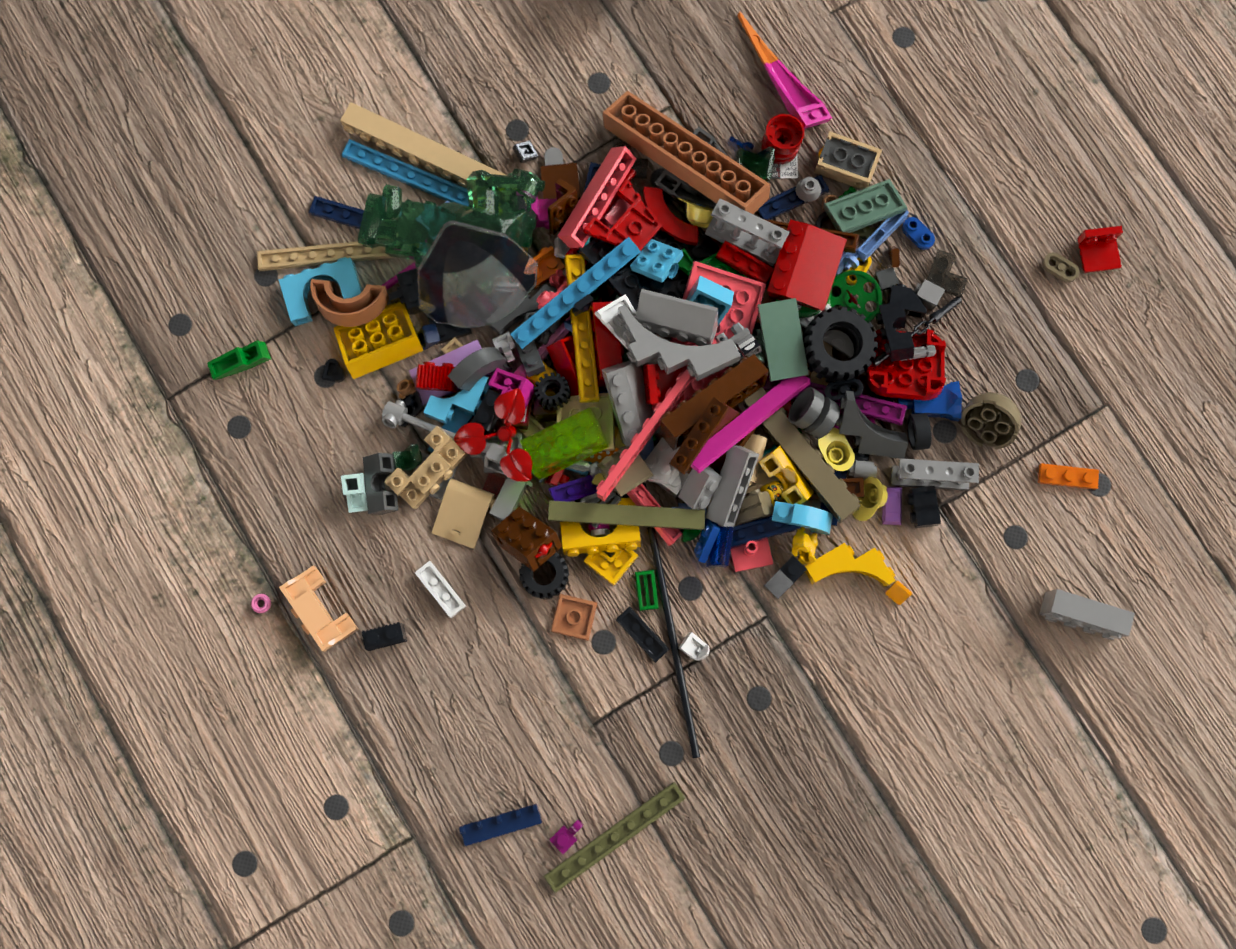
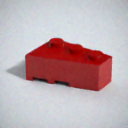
[546,335,579,396]

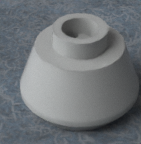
[796,177,821,202]

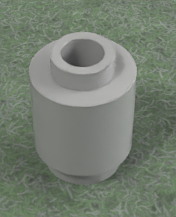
[848,460,877,480]

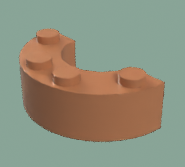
[310,279,389,327]

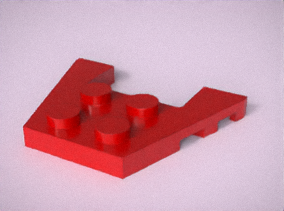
[583,180,662,255]

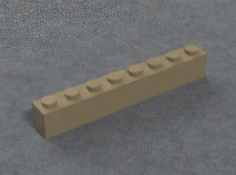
[743,387,860,523]

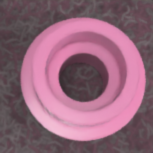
[251,594,271,613]

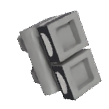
[715,322,762,368]

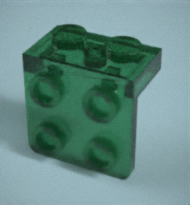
[735,146,775,182]

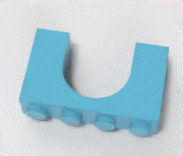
[279,257,363,326]

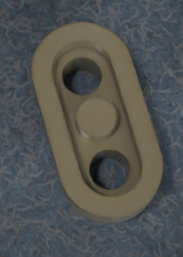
[1042,253,1079,283]

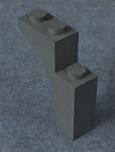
[486,284,570,336]
[836,391,908,459]

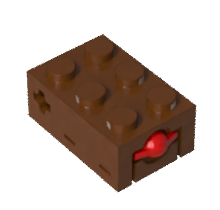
[491,506,563,572]

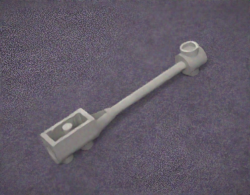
[382,400,522,475]

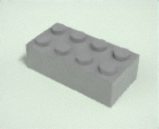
[1039,589,1135,640]

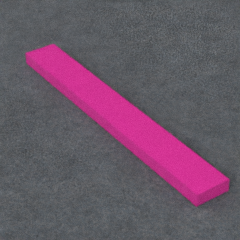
[690,375,810,473]

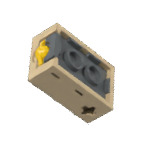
[814,131,882,190]

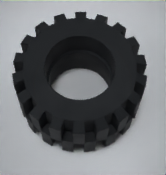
[519,552,569,599]

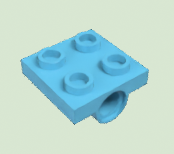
[630,239,684,283]

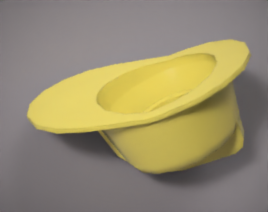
[678,197,714,228]
[818,428,855,471]
[852,477,888,521]

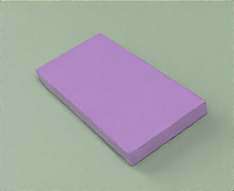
[409,340,493,405]

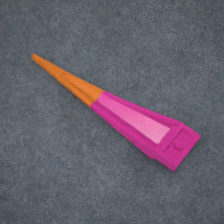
[737,12,832,129]

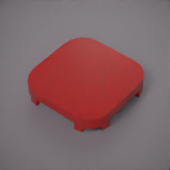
[866,329,946,400]

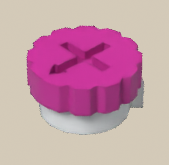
[588,524,610,537]

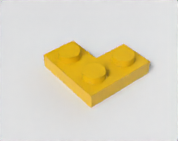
[584,549,638,586]

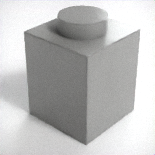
[914,279,945,311]

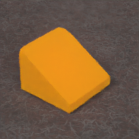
[885,581,912,605]

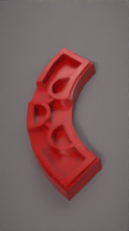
[643,187,698,246]

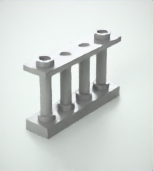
[705,199,789,267]
[891,458,979,490]

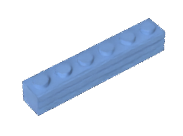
[856,210,909,262]

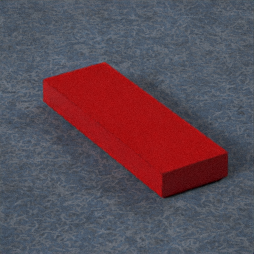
[715,240,774,284]

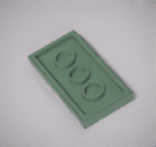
[823,179,908,233]
[757,298,809,381]

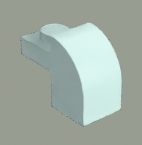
[341,473,368,513]

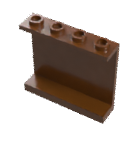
[669,398,758,475]

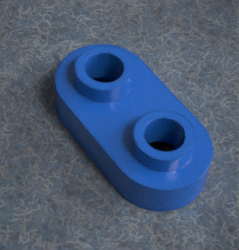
[902,217,935,250]

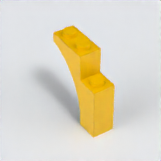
[804,542,896,587]

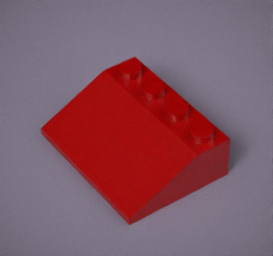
[767,219,847,311]

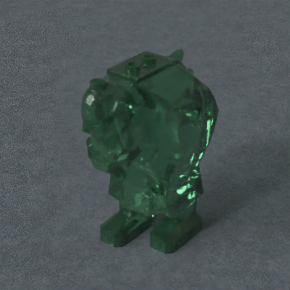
[358,169,545,293]

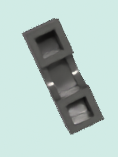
[363,453,398,515]

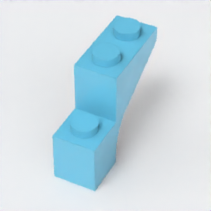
[423,376,490,425]

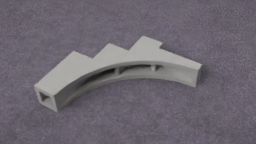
[616,305,741,381]

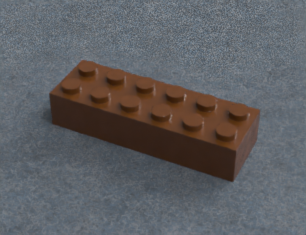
[660,354,769,451]

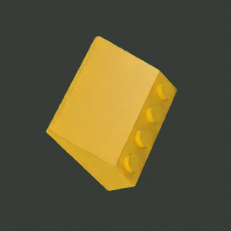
[333,302,423,379]

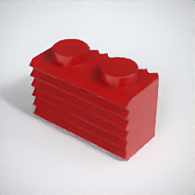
[416,362,457,392]

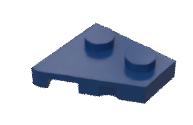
[694,518,720,563]

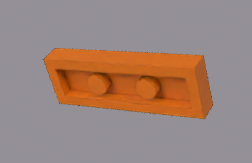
[1038,463,1099,490]

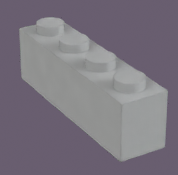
[705,445,759,527]

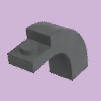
[448,347,512,391]

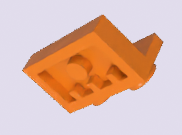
[524,246,565,289]

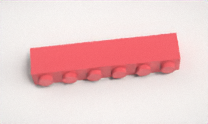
[557,146,637,248]

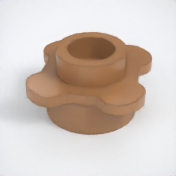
[397,379,416,399]

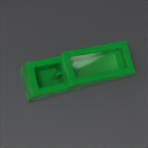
[207,340,271,380]

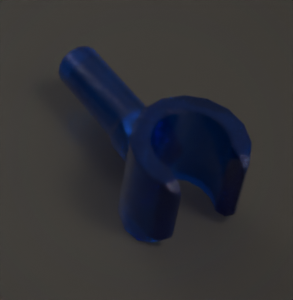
[729,136,754,155]

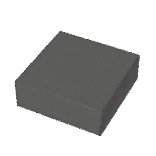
[875,267,899,291]

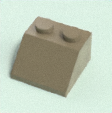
[597,446,654,496]

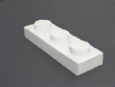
[415,561,466,618]

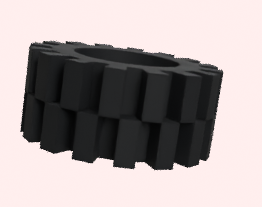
[534,373,571,410]

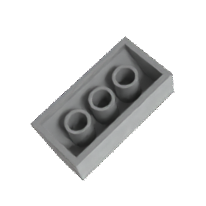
[636,289,718,346]
[601,361,659,447]

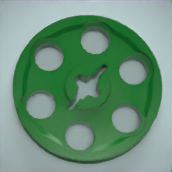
[828,270,882,323]

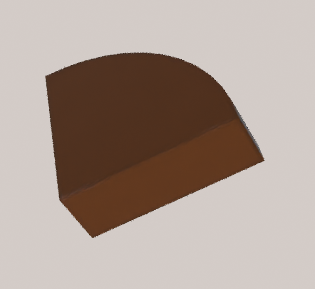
[888,246,900,268]

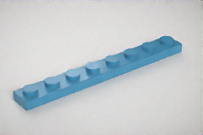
[510,237,641,349]

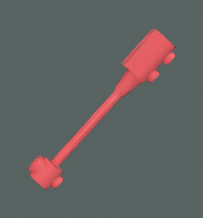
[536,197,631,310]

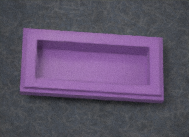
[882,486,902,525]

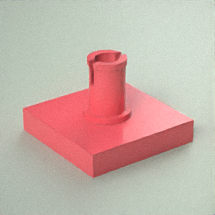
[730,538,773,573]

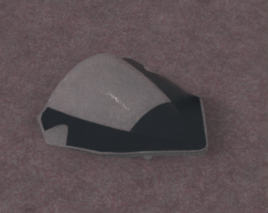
[417,221,538,328]

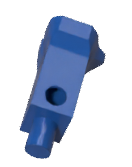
[897,381,962,421]

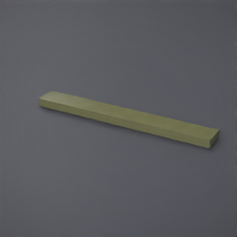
[548,500,705,530]
[543,782,686,893]

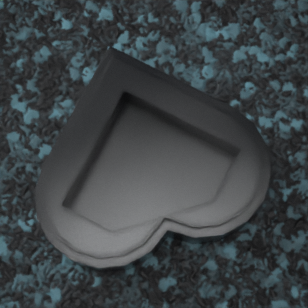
[322,359,346,383]

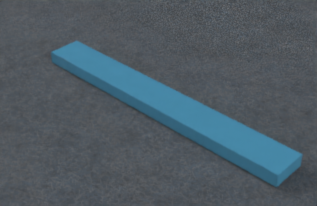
[341,139,482,213]

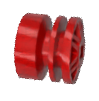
[761,114,804,164]

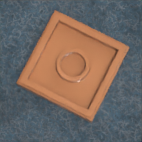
[551,594,598,641]

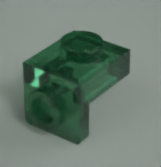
[392,444,422,470]

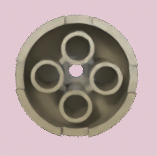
[961,392,1021,449]

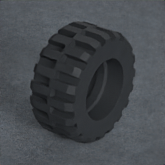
[802,306,878,383]

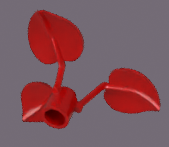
[454,388,532,482]

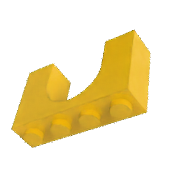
[560,498,641,557]

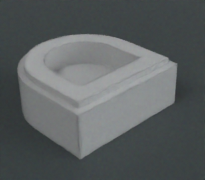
[544,147,563,166]

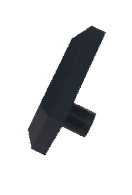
[401,391,424,427]

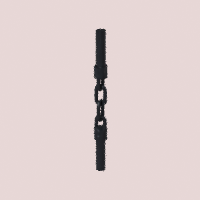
[871,296,962,367]

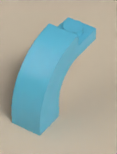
[772,501,833,535]

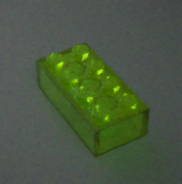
[520,407,609,480]

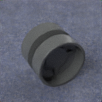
[788,387,840,439]

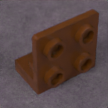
[548,178,578,235]

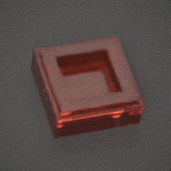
[482,473,506,497]

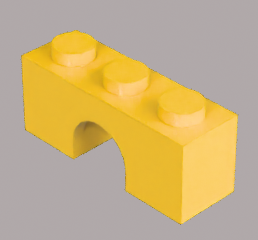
[758,446,814,504]

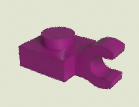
[549,819,583,854]

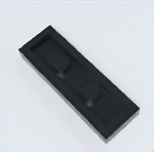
[616,607,670,663]

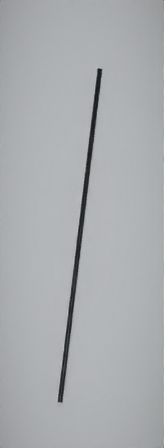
[590,237,700,758]

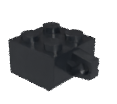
[388,266,446,314]

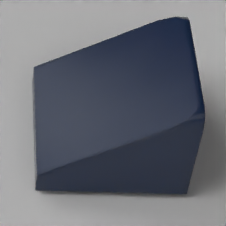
[417,324,440,350]

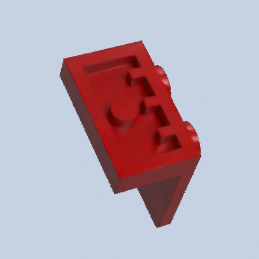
[1077,226,1123,273]
[643,364,684,404]

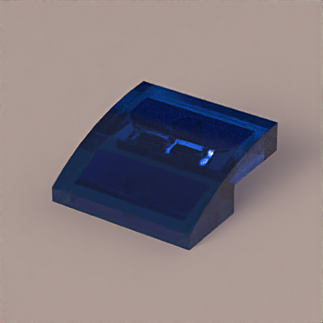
[706,526,733,568]

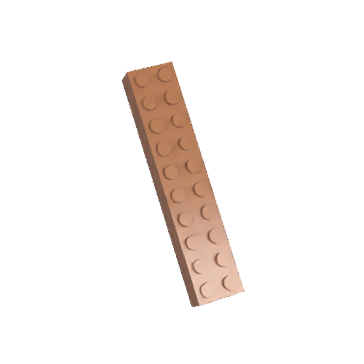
[603,91,770,214]

